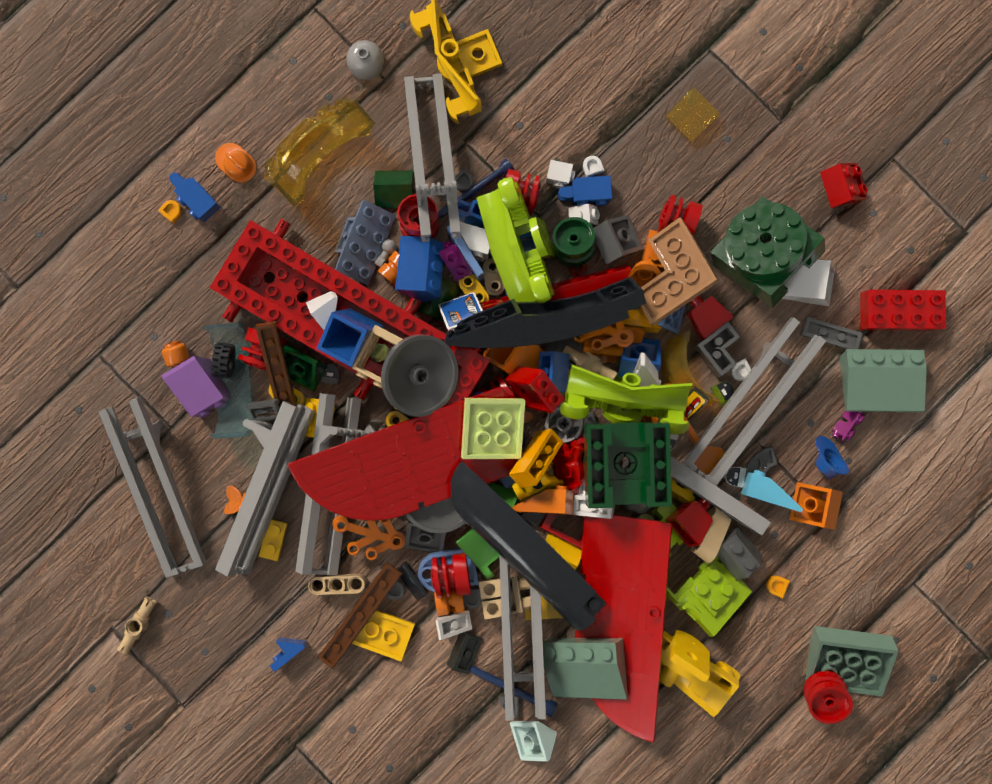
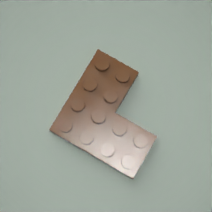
[641,217,720,326]

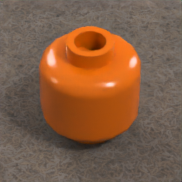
[161,340,190,368]

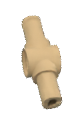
[562,345,617,380]
[117,596,157,654]

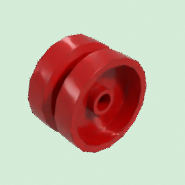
[803,671,853,724]

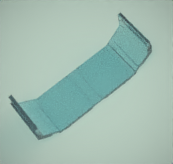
[203,323,252,439]

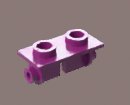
[439,241,473,281]
[832,410,866,444]

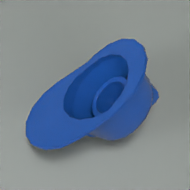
[815,436,849,480]

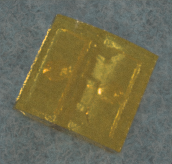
[665,87,720,142]

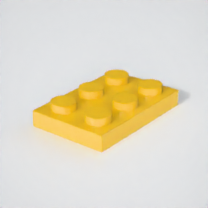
[352,609,415,661]

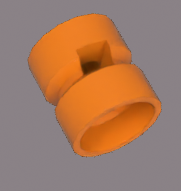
[378,251,399,287]
[434,588,465,617]

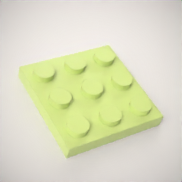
[461,398,525,459]

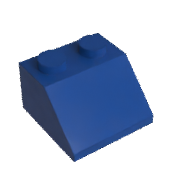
[618,338,661,377]

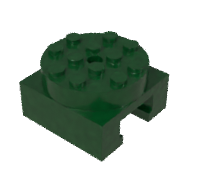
[710,196,825,308]
[583,422,672,508]

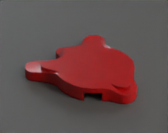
[552,443,585,495]

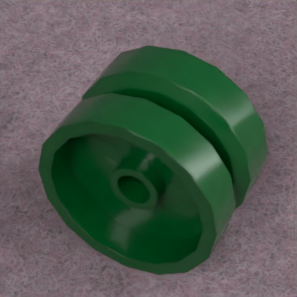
[553,217,595,267]

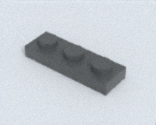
[800,316,863,349]

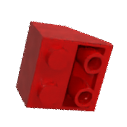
[820,163,868,208]

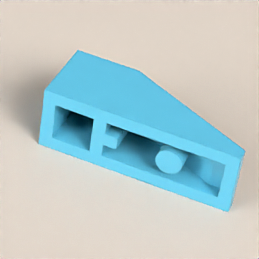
[741,470,803,512]

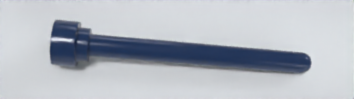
[438,158,515,219]
[470,666,558,717]

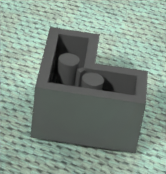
[693,322,740,377]

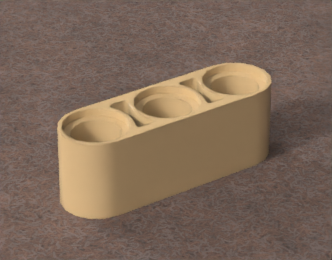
[691,507,731,563]
[308,573,367,595]

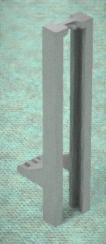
[404,73,461,242]
[682,317,826,486]
[295,393,372,575]
[99,397,206,578]
[215,401,315,577]
[621,457,771,535]
[499,531,546,721]

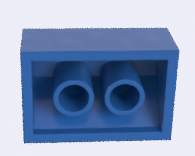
[395,236,444,302]

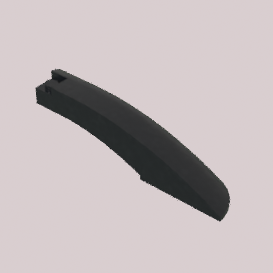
[445,277,646,348]
[450,461,606,631]

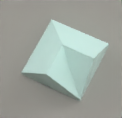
[510,721,557,761]

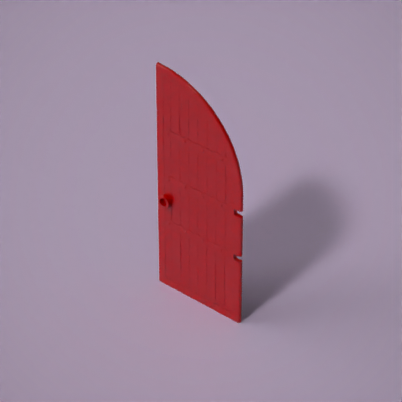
[287,386,523,521]
[575,514,672,743]

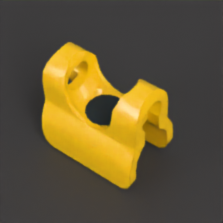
[512,461,564,500]

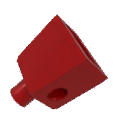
[687,296,733,340]
[665,499,713,547]

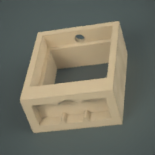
[352,325,403,388]

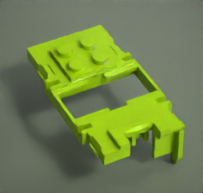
[651,503,752,637]

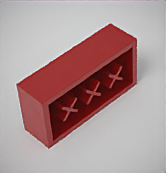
[860,290,946,331]

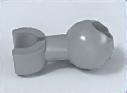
[374,240,397,267]

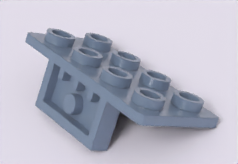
[334,200,396,285]

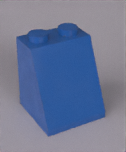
[316,309,384,367]

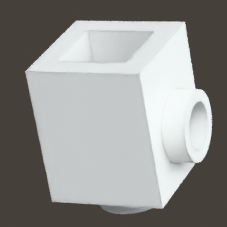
[546,160,575,189]

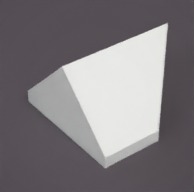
[306,291,338,330]

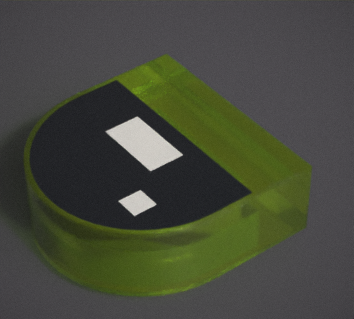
[710,382,734,404]

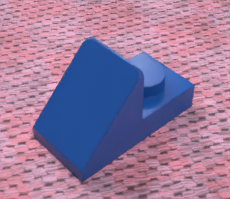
[270,637,309,672]

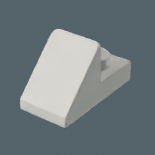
[436,610,472,640]

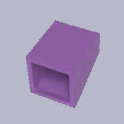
[161,356,231,419]

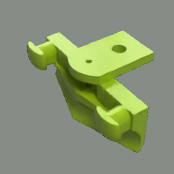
[477,177,555,303]
[560,365,692,435]

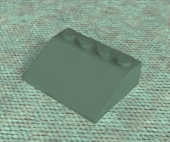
[839,349,927,412]
[805,626,899,697]
[543,638,628,699]

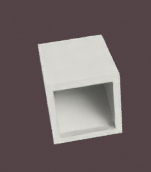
[782,260,835,306]

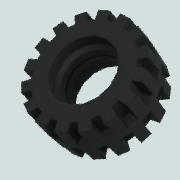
[211,342,236,378]

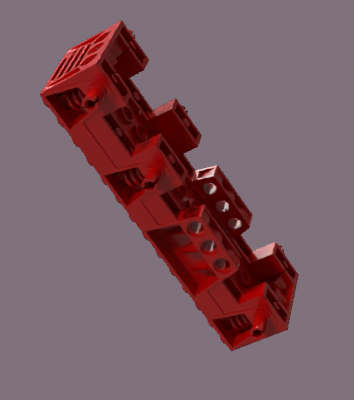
[209,218,490,407]

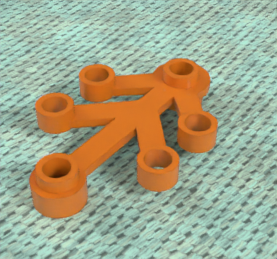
[574,321,634,352]
[332,515,406,560]

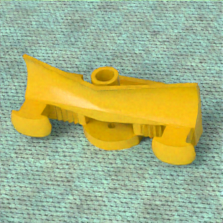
[410,0,502,124]
[660,630,740,717]

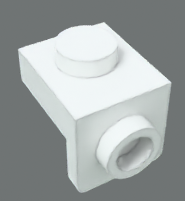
[568,204,600,226]

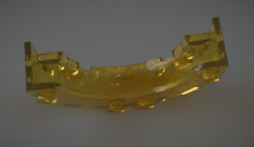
[263,98,376,206]

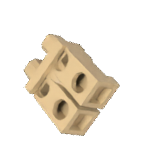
[479,576,531,620]

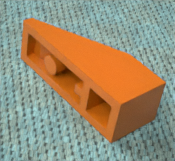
[511,486,574,515]

